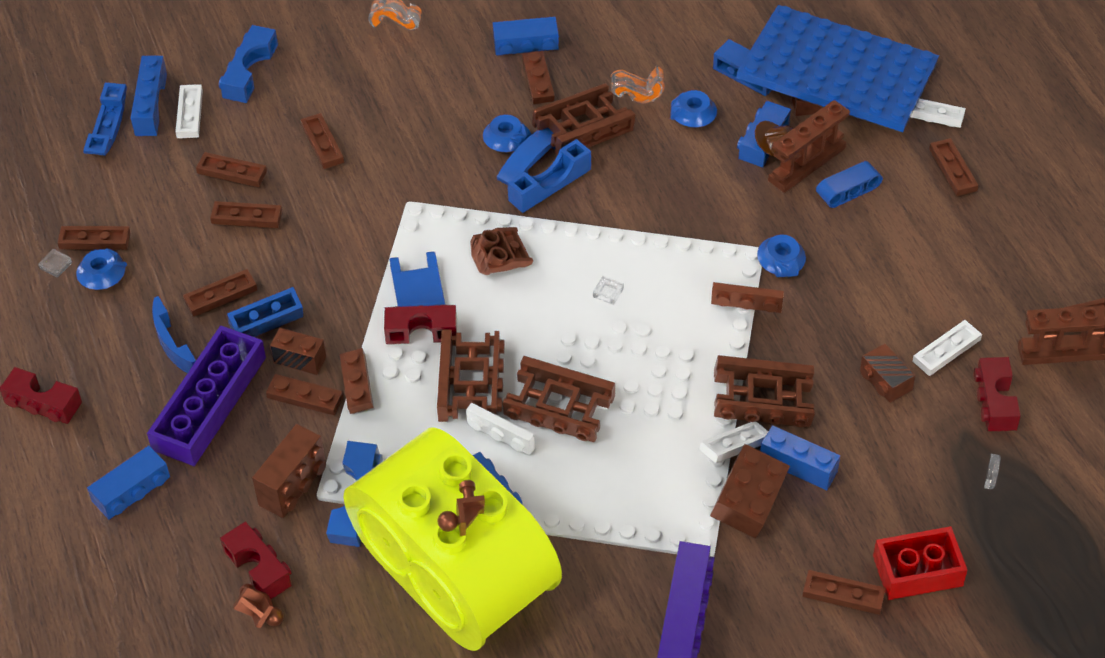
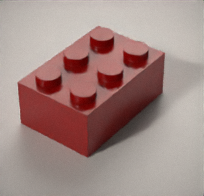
[873,526,967,600]

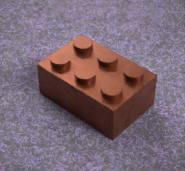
[252,424,326,518]
[710,444,790,539]

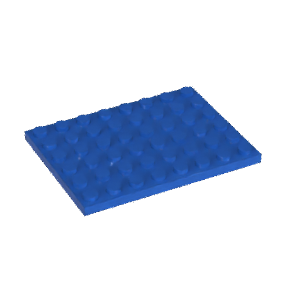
[736,5,939,132]

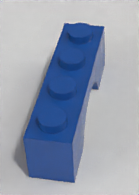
[219,25,278,103]
[131,56,167,136]
[507,139,591,213]
[326,441,383,547]

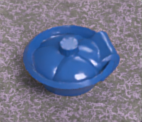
[670,90,717,127]
[483,115,532,152]
[757,235,806,278]
[76,248,127,290]

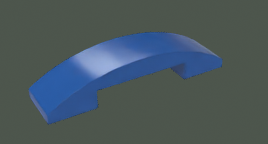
[83,82,127,155]
[497,128,556,185]
[152,296,196,373]

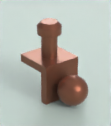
[437,480,485,536]
[233,584,284,628]

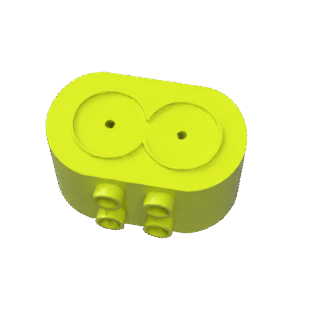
[343,427,562,651]

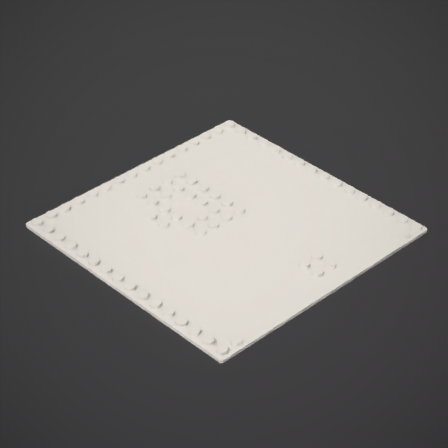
[317,202,762,557]

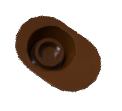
[755,120,794,158]

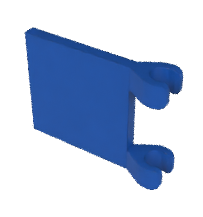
[389,251,445,307]

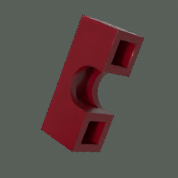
[384,305,457,344]
[974,357,1021,431]
[0,367,82,424]
[220,521,292,599]

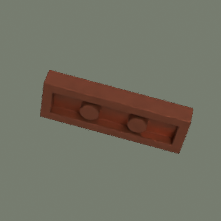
[522,50,555,104]
[300,113,344,169]
[929,138,978,196]
[196,152,267,187]
[210,201,282,228]
[58,226,131,250]
[183,269,258,317]
[711,282,784,313]
[340,348,374,414]
[266,374,343,415]
[802,570,886,615]

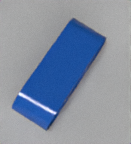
[816,161,883,208]

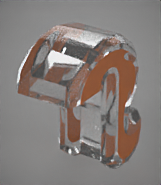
[368,0,422,31]
[611,66,665,103]

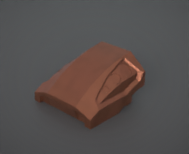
[470,227,533,275]

